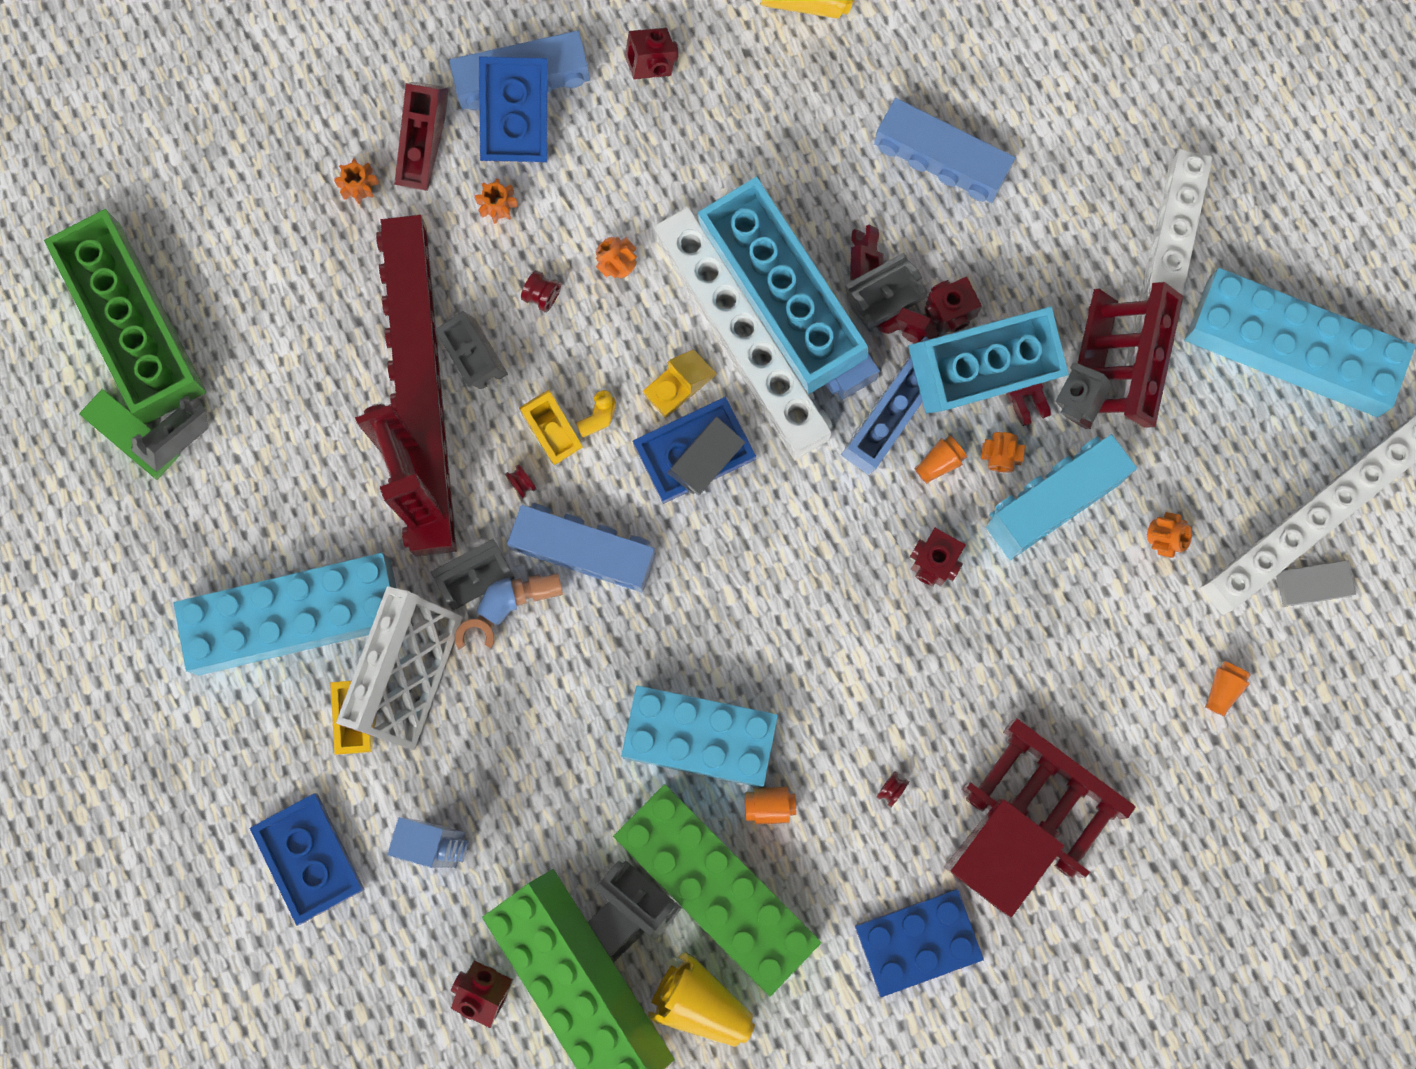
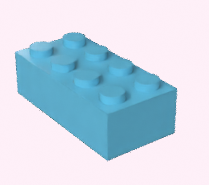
[908,306,1069,414]
[986,434,1137,561]
[621,685,778,788]

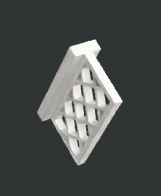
[336,586,463,750]

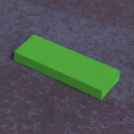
[79,389,181,480]

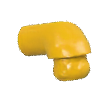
[576,390,616,438]

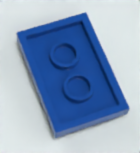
[479,56,547,162]
[633,396,756,504]
[250,793,365,926]
[855,889,984,997]

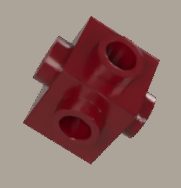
[625,28,679,80]
[924,276,982,333]
[910,527,966,587]
[451,960,513,1028]

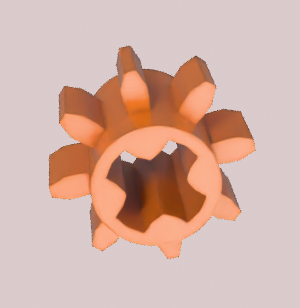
[334,159,379,204]
[474,178,518,224]
[596,237,637,278]
[981,432,1026,473]
[1147,512,1192,558]

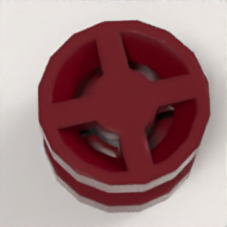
[521,270,561,312]

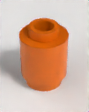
[745,787,796,825]

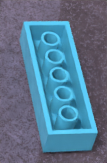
[697,176,868,395]
[1184,268,1416,418]
[173,553,397,676]

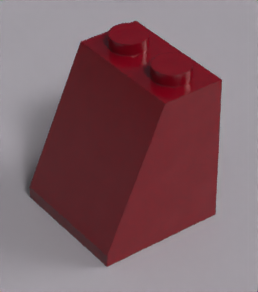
[944,798,1065,918]

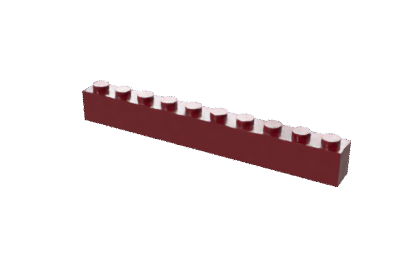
[376,215,457,557]

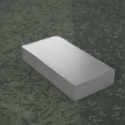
[1276,560,1356,607]

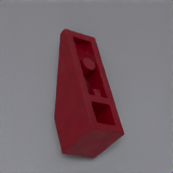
[394,82,449,191]

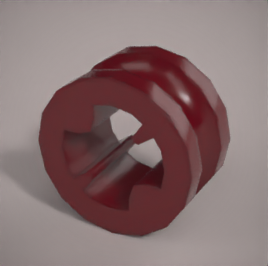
[505,464,537,499]
[876,771,909,808]

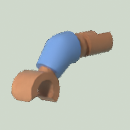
[455,573,563,650]

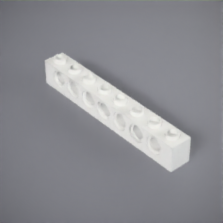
[1113,149,1213,417]
[653,207,833,461]
[1200,415,1416,615]

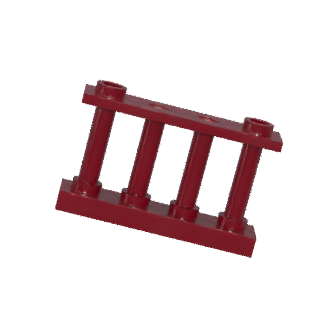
[1066,282,1183,429]
[355,404,445,530]
[962,718,1136,879]

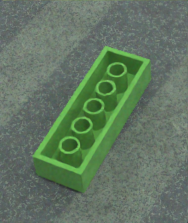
[44,208,207,425]
[613,784,822,997]
[482,869,675,1069]

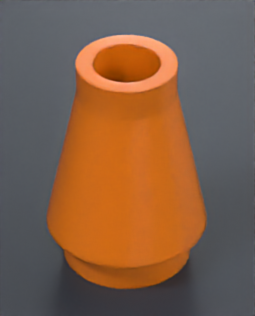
[914,435,967,484]
[1205,661,1251,717]

